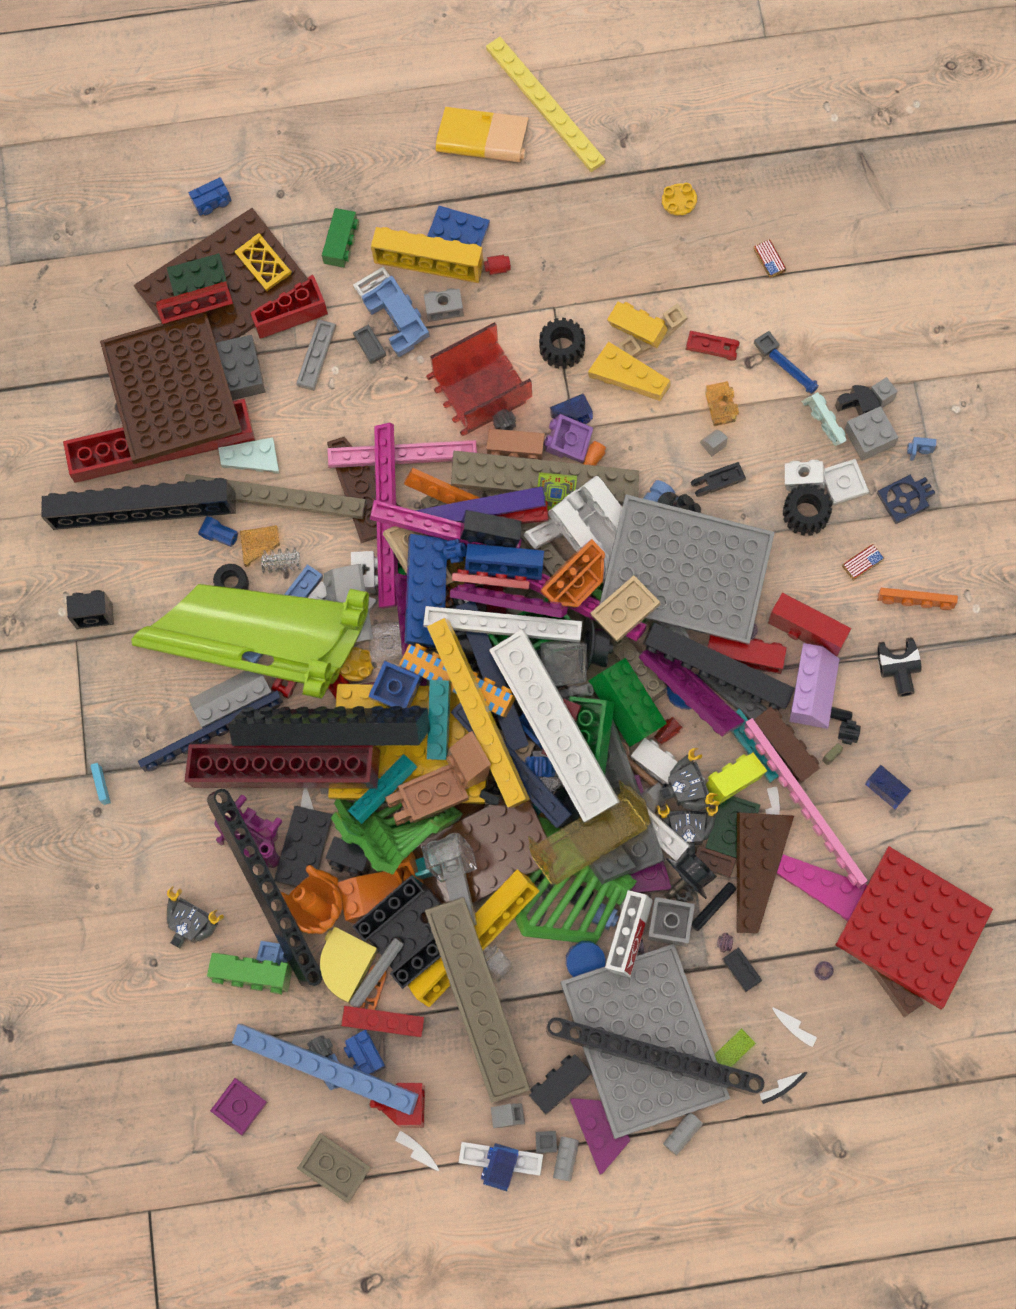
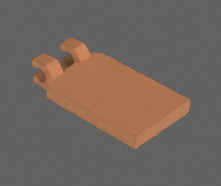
[385,765,469,826]

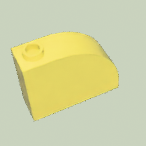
[320,927,378,1004]

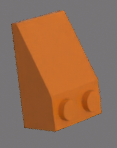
[337,871,400,924]

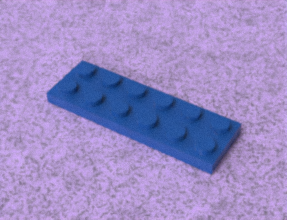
[404,534,447,648]

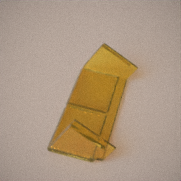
[528,781,651,885]

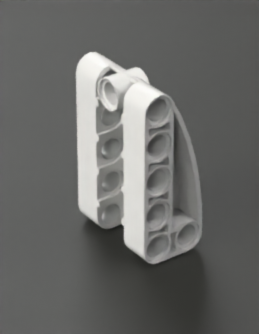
[548,476,622,583]

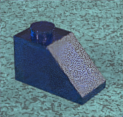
[550,393,593,424]

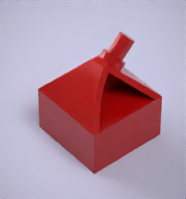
[370,1083,425,1128]

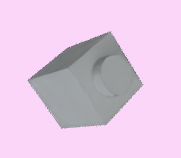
[871,377,898,408]

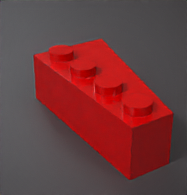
[251,274,328,339]

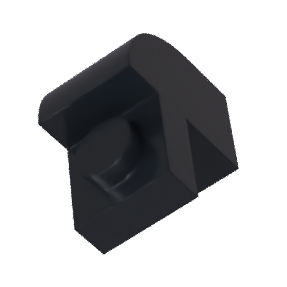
[835,385,880,416]

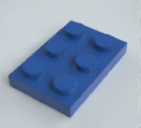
[427,206,490,247]

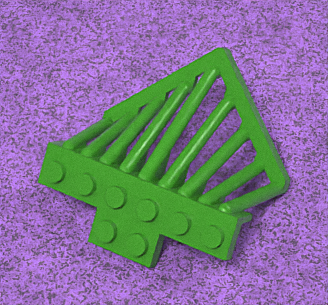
[331,799,463,874]
[515,815,637,944]

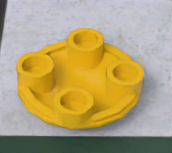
[662,183,697,215]
[340,647,373,681]

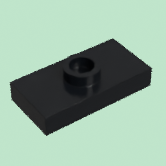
[722,947,762,993]

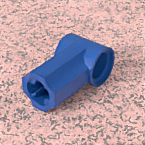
[198,516,238,547]

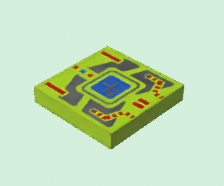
[537,473,577,511]

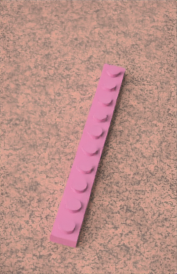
[744,718,868,889]

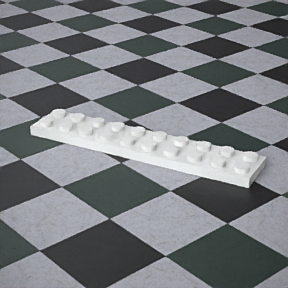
[489,630,619,822]

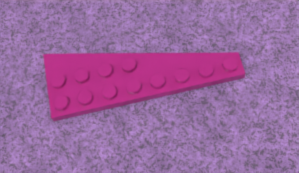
[777,854,867,921]

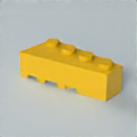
[588,341,671,401]

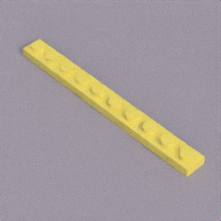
[486,37,605,172]

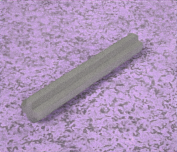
[349,938,403,1008]

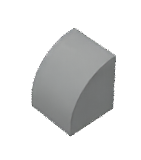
[700,430,728,457]
[641,782,665,813]
[491,1103,525,1128]

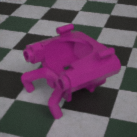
[214,795,282,868]

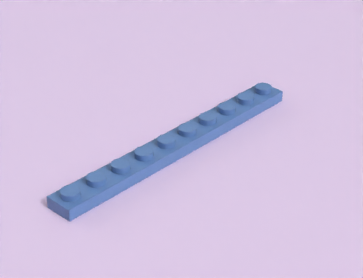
[232,1024,419,1115]

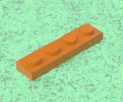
[404,467,480,504]
[877,587,958,610]

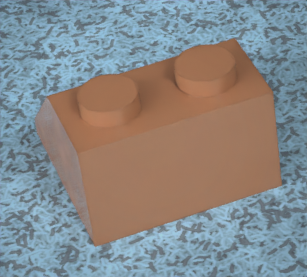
[446,731,491,789]

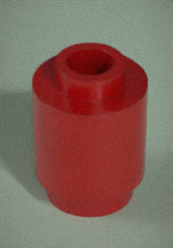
[484,254,511,275]

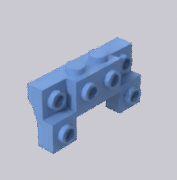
[361,276,430,357]

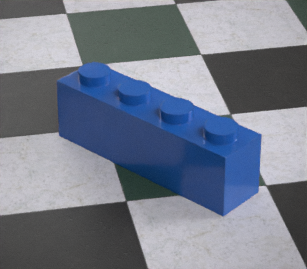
[465,543,544,580]

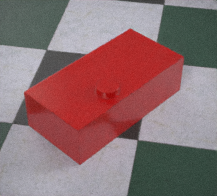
[768,592,852,656]

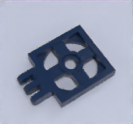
[877,474,935,524]

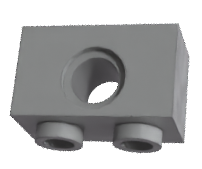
[424,288,464,322]

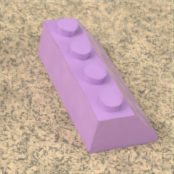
[789,643,839,729]

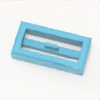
[91,763,111,805]

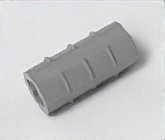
[663,1113,703,1156]
[553,1136,579,1182]

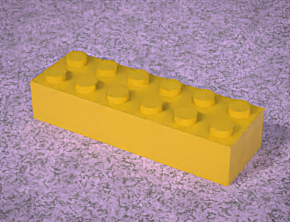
[371,227,484,283]

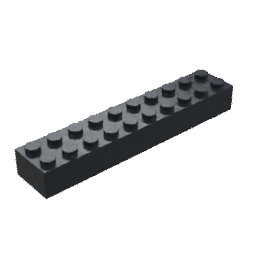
[41,478,236,530]
[228,706,430,746]

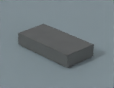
[353,324,387,364]

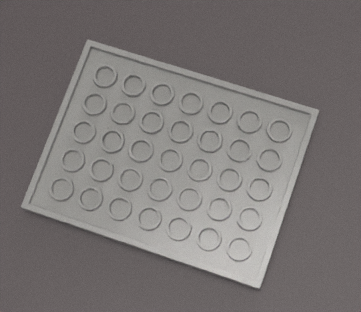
[599,494,775,644]
[560,944,730,1139]

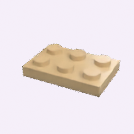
[590,576,661,642]

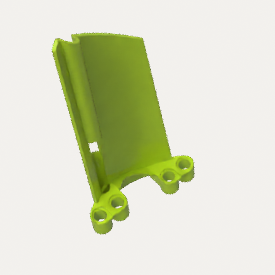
[131,584,369,699]

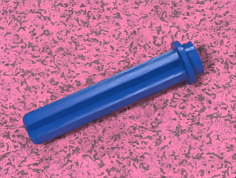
[769,349,819,394]

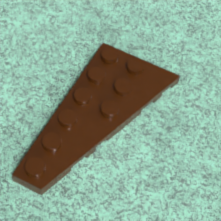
[327,437,401,543]
[737,813,794,934]

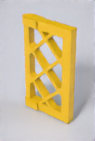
[234,233,292,291]

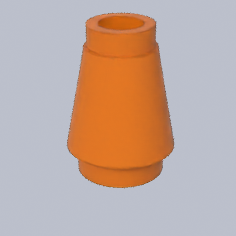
[583,441,606,466]

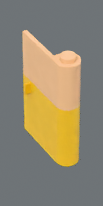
[436,107,528,163]

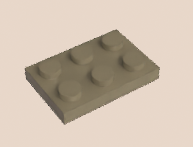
[297,1133,371,1203]

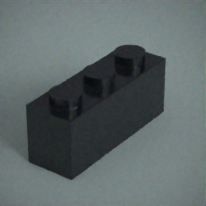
[460,510,522,548]
[529,1054,591,1115]

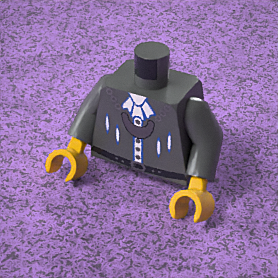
[660,748,720,811]
[656,803,718,853]
[167,886,224,949]

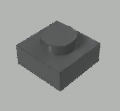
[754,331,780,357]
[535,1131,557,1153]

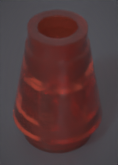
[654,717,683,745]

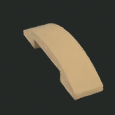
[617,303,688,358]

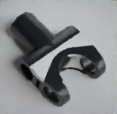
[877,637,922,697]

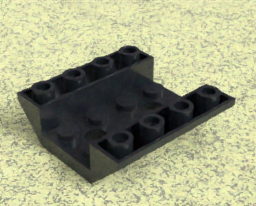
[352,875,442,989]

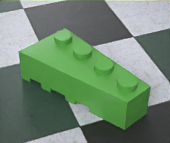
[207,953,292,995]

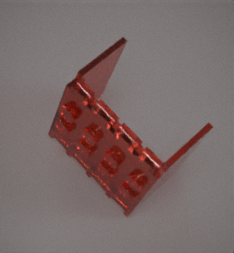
[426,322,532,436]

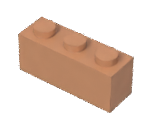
[486,429,545,460]

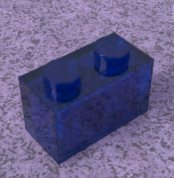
[865,765,911,810]
[481,1143,519,1192]

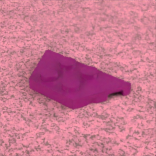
[570,1098,630,1175]

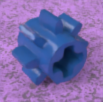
[443,539,467,563]

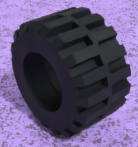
[539,317,585,369]
[783,484,832,536]

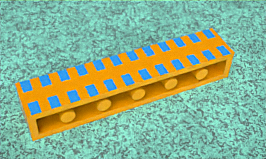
[399,643,516,718]

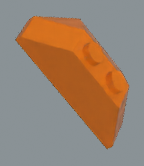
[540,539,605,608]

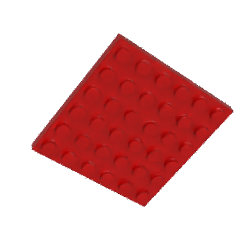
[835,846,993,1010]

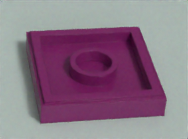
[210,1078,268,1136]

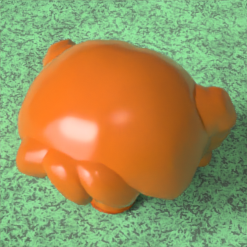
[281,865,343,934]

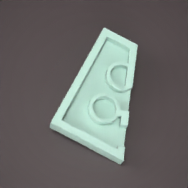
[801,392,847,446]
[218,437,280,474]

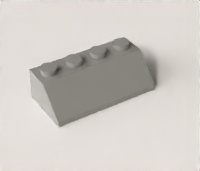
[323,564,373,646]
[189,671,272,728]

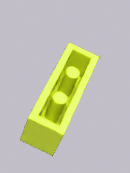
[706,752,767,804]

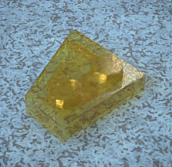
[240,525,280,567]

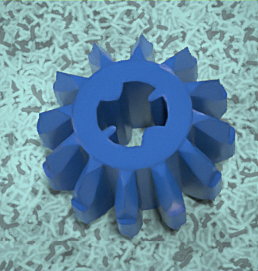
[525,756,556,778]

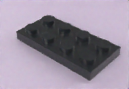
[274,806,333,887]

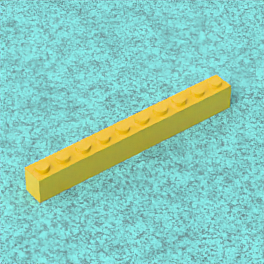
[427,618,530,808]

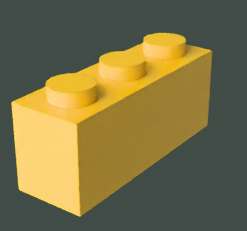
[607,301,668,348]

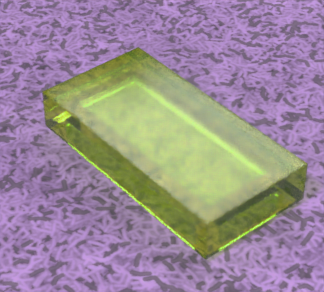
[714,1028,756,1067]

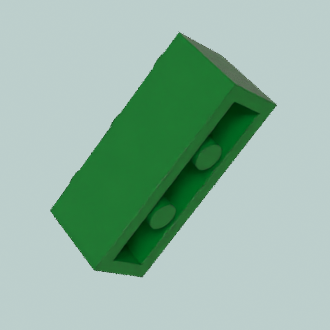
[322,208,359,268]

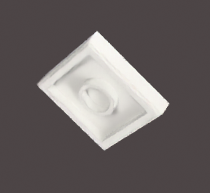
[825,459,869,505]

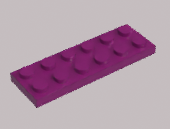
[639,650,744,737]

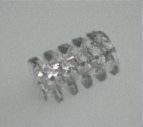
[261,547,301,574]

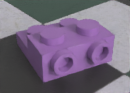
[544,414,593,463]

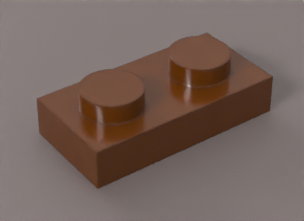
[696,846,736,878]

